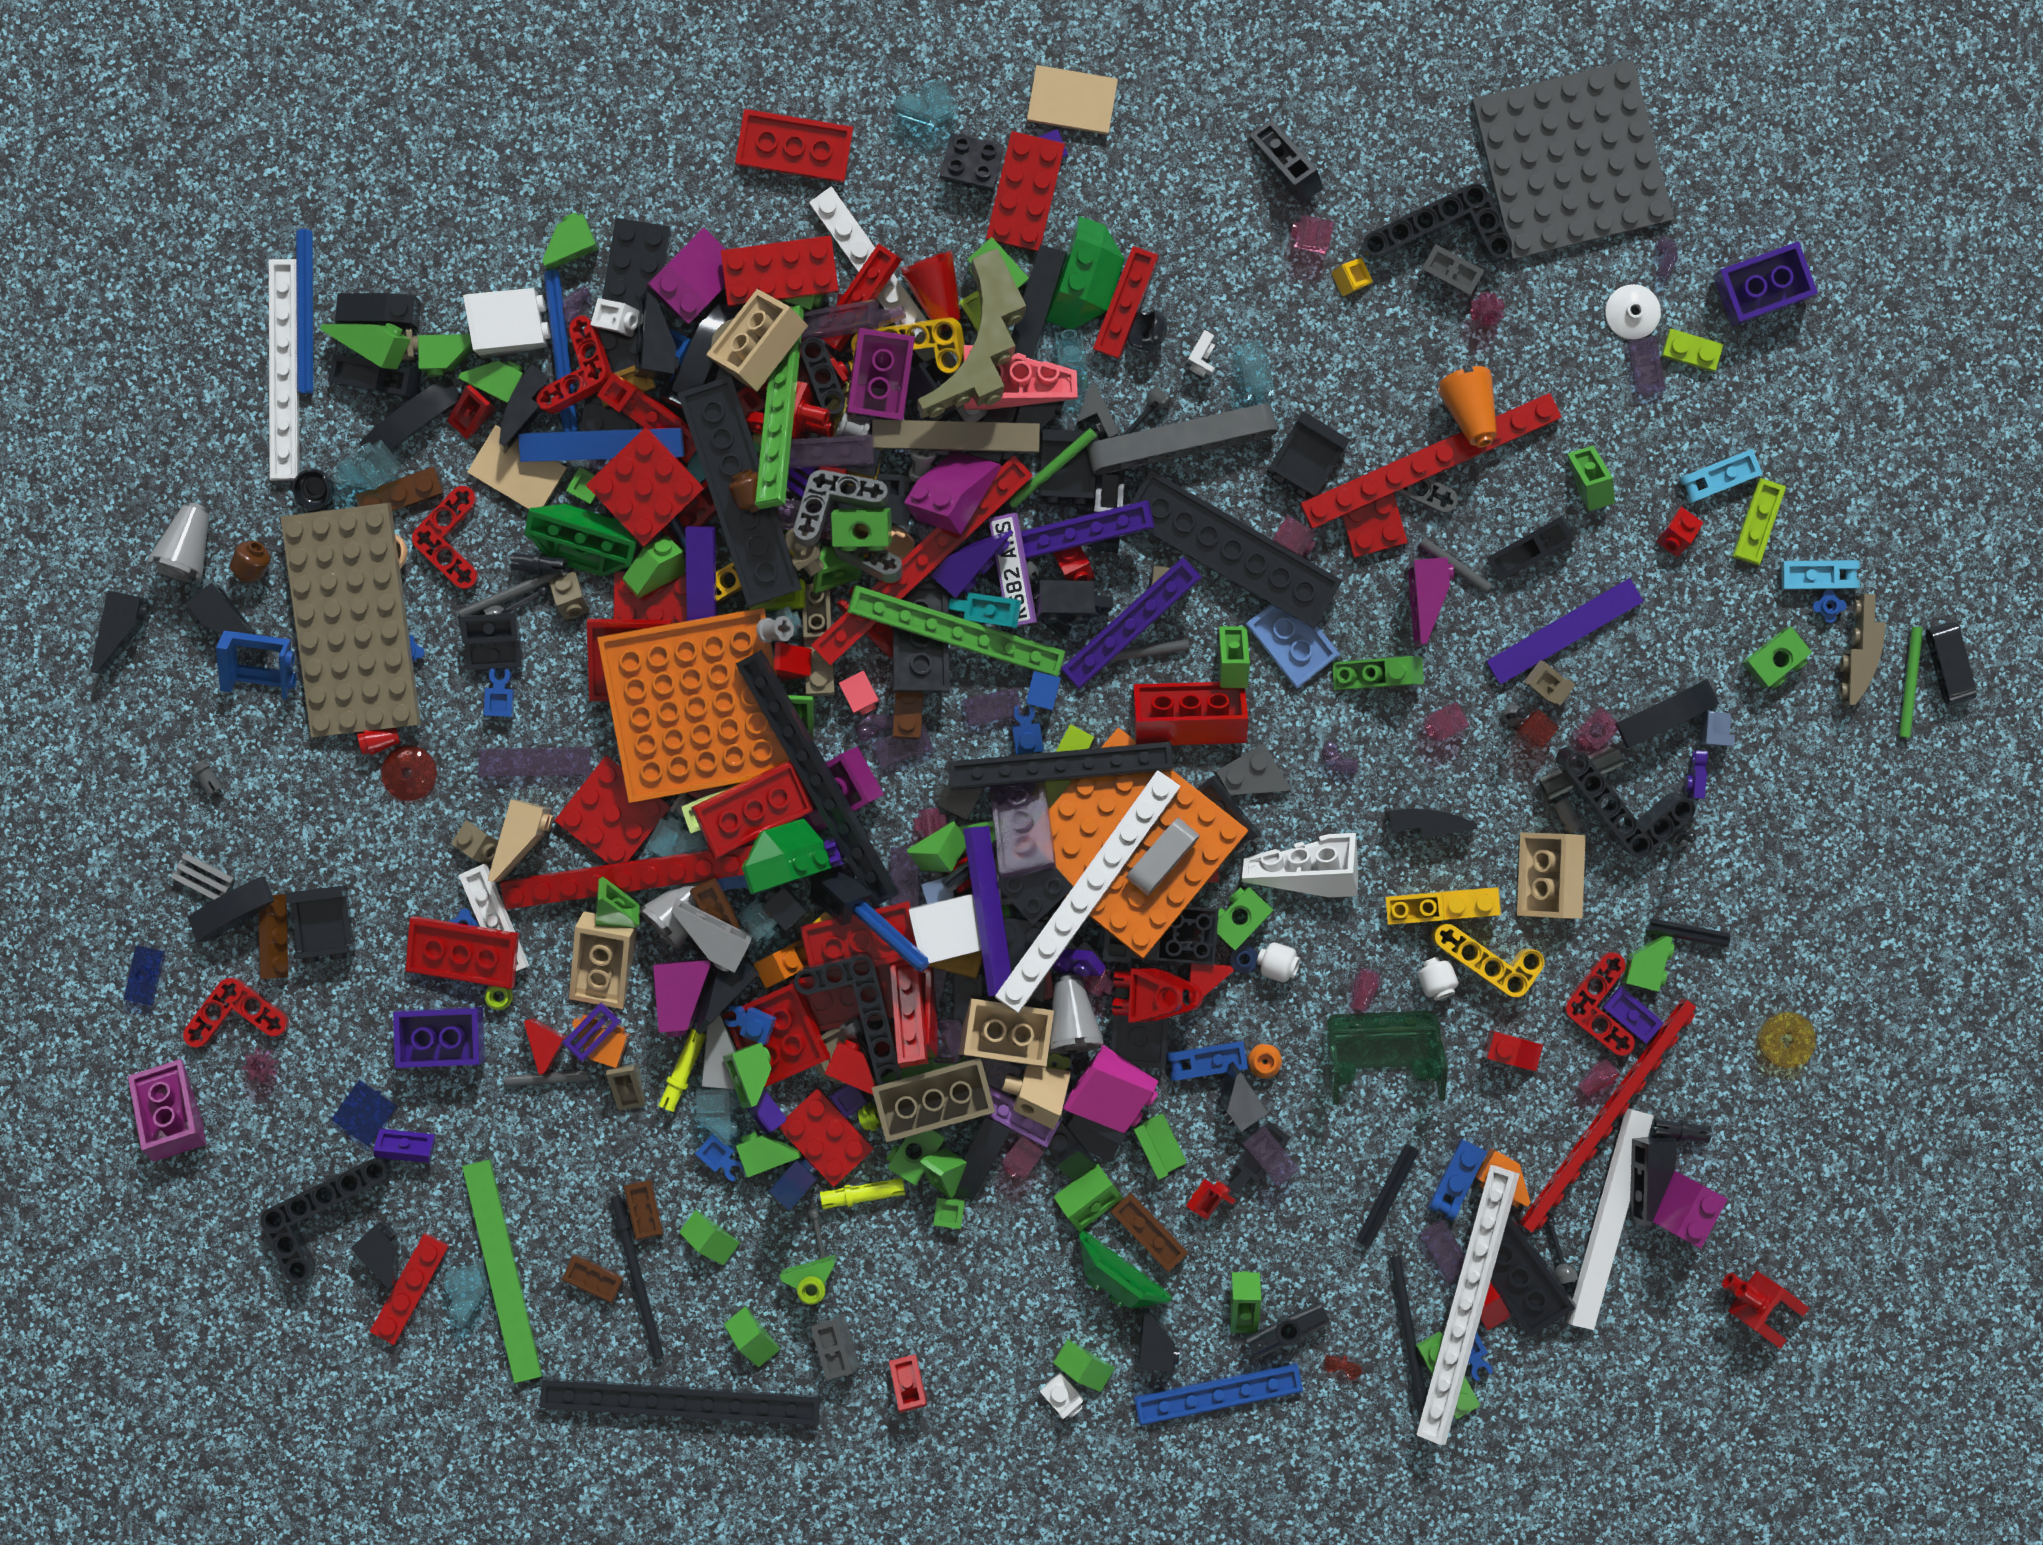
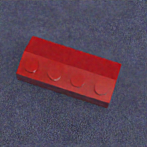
[1134,682,1248,745]

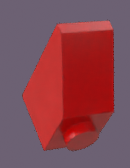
[1482,1029,1544,1071]
[825,1039,878,1095]

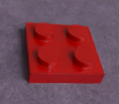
[1342,494,1408,558]

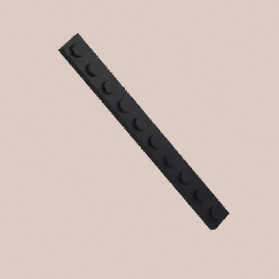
[736,649,899,907]
[540,1378,821,1426]

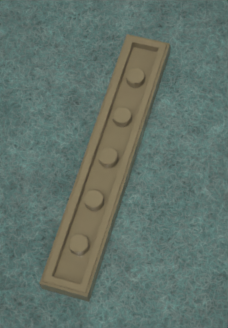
[872,420,1040,453]

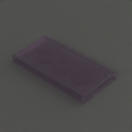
[990,782,1056,879]

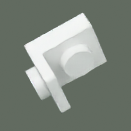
[591,298,639,337]
[1186,330,1215,377]
[1040,1371,1083,1420]

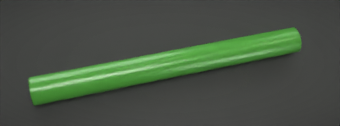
[1009,428,1097,508]
[1899,627,1923,738]

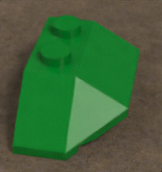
[1046,216,1125,330]
[524,504,637,577]
[742,818,833,894]
[1078,1229,1172,1309]

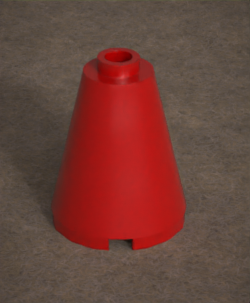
[900,250,961,331]

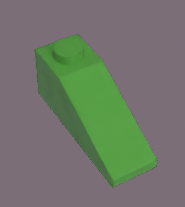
[320,323,411,369]

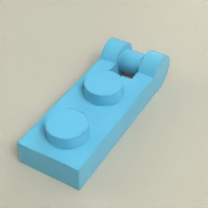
[1679,449,1763,504]
[1781,560,1860,590]

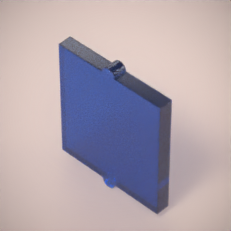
[331,1080,397,1146]

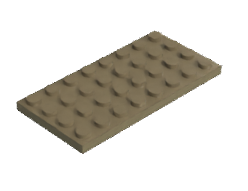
[280,503,421,738]

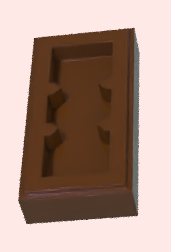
[690,877,741,929]
[623,1179,664,1240]
[561,1253,624,1303]

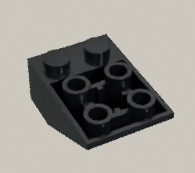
[1131,906,1219,965]

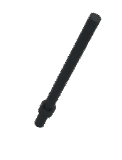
[610,1195,664,1359]
[1390,1255,1428,1423]

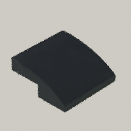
[460,612,524,670]

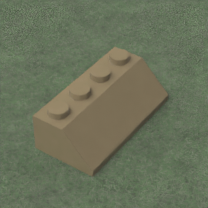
[872,1058,995,1142]

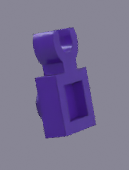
[1684,750,1708,799]
[824,838,845,868]

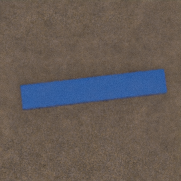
[518,428,685,462]
[1134,1363,1303,1426]

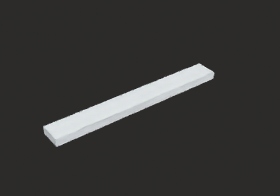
[269,259,300,481]
[1566,1108,1654,1330]

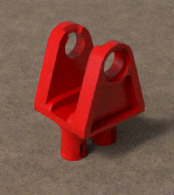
[745,378,835,450]
[1112,968,1203,1023]
[1722,1270,1810,1349]

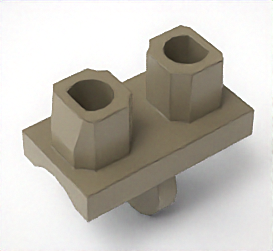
[785,528,824,576]

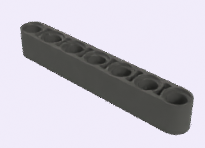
[1086,404,1278,475]

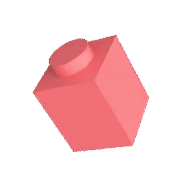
[839,670,880,716]

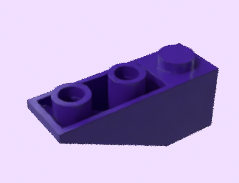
[931,530,1014,598]

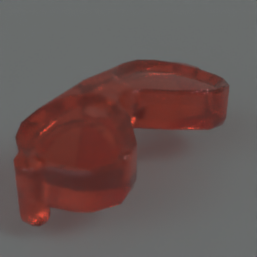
[1324,1354,1363,1380]

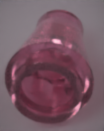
[1351,968,1382,1011]
[1577,1058,1621,1097]

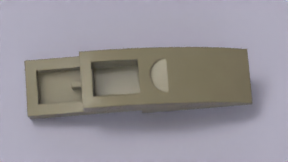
[802,584,835,696]
[1839,594,1886,706]

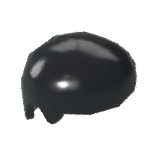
[1128,308,1168,351]
[292,468,335,511]

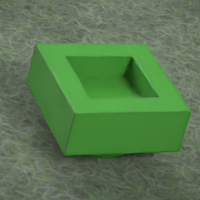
[566,466,596,505]
[933,1196,965,1229]

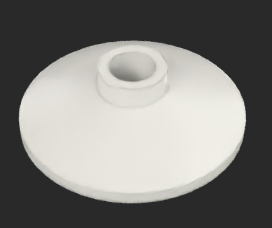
[1605,284,1661,340]

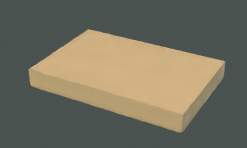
[1027,65,1118,135]
[467,425,568,509]

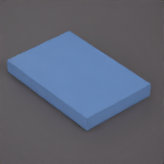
[1245,604,1340,689]

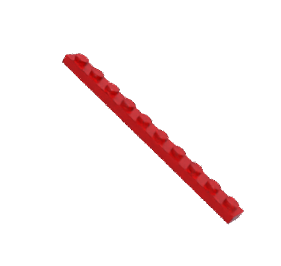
[1300,393,1562,530]
[811,456,1033,666]
[500,843,754,910]
[1519,999,1696,1232]

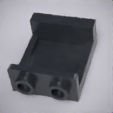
[1267,411,1350,500]
[1039,429,1098,506]
[285,885,355,964]

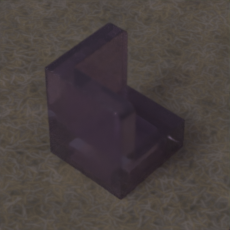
[933,1020,964,1064]

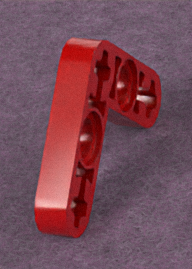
[536,315,612,414]
[412,486,479,590]
[1564,952,1635,1056]
[183,977,289,1047]

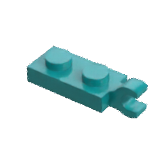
[948,592,1022,628]

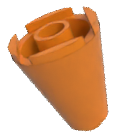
[1437,366,1497,448]

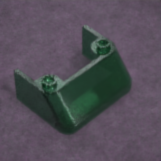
[1327,1011,1448,1105]

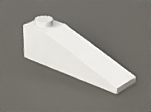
[1242,833,1358,897]

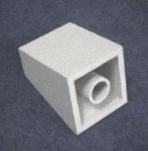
[463,288,551,359]
[909,893,981,963]

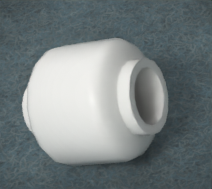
[1257,942,1300,983]
[1418,957,1459,1001]

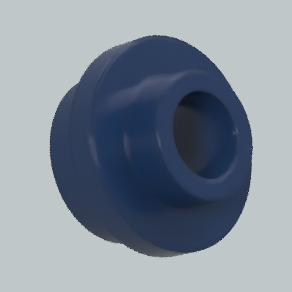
[1230,945,1258,973]

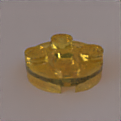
[1758,1011,1816,1068]

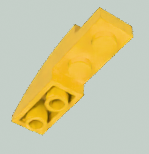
[1386,887,1501,925]

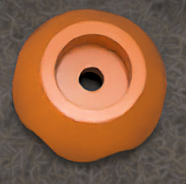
[1247,1044,1282,1079]

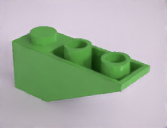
[1332,656,1424,690]

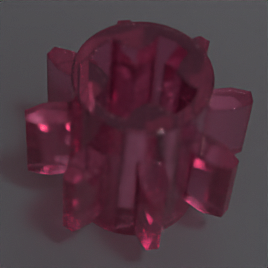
[1470,292,1505,327]
[913,808,947,838]
[1082,968,1115,998]
[242,1047,279,1082]

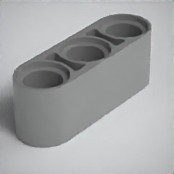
[1126,817,1200,896]

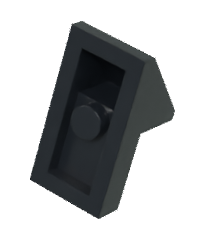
[1047,1120,1097,1181]

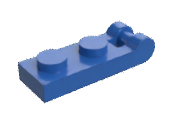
[1166,1041,1248,1081]
[1428,1138,1487,1221]

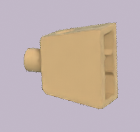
[1002,1065,1071,1129]

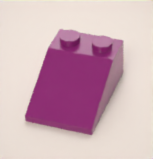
[645,227,726,325]
[845,328,915,420]
[904,451,1001,535]
[1407,557,1454,647]
[797,746,884,833]
[128,1059,207,1162]

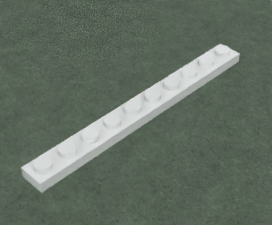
[809,186,987,422]
[995,770,1180,1014]
[1417,1165,1520,1445]

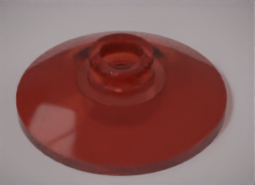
[381,745,437,801]

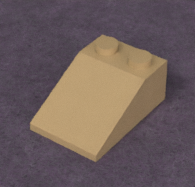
[487,799,554,882]
[569,912,637,1009]

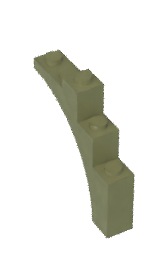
[917,248,1026,418]

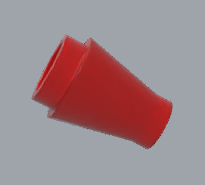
[357,728,400,756]

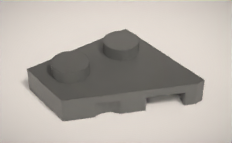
[1215,743,1291,795]

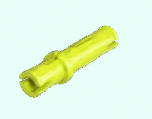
[658,1028,707,1112]
[820,1177,905,1210]

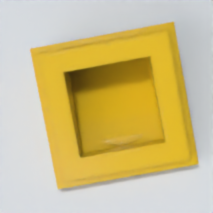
[1332,257,1373,296]

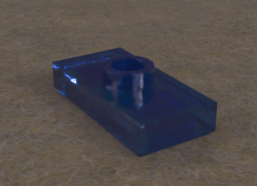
[123,945,166,1006]

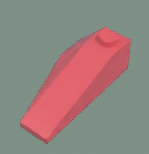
[963,345,1078,410]

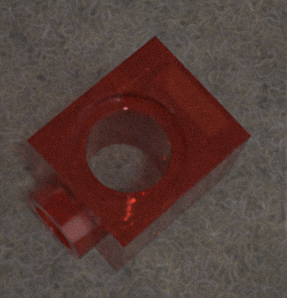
[1515,709,1560,749]

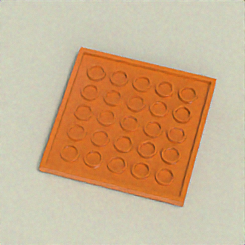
[597,607,790,803]
[1012,727,1248,960]

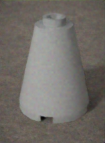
[146,503,209,583]
[639,880,708,950]
[1049,975,1103,1054]

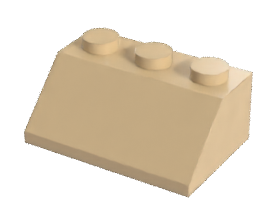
[706,289,808,391]
[1517,832,1586,919]
[959,999,1054,1067]

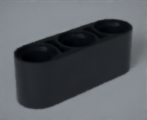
[800,337,845,419]
[1926,621,1977,706]

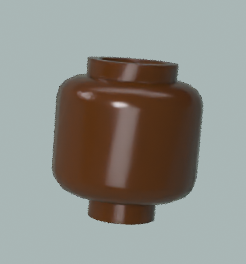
[728,469,760,513]
[229,541,271,583]

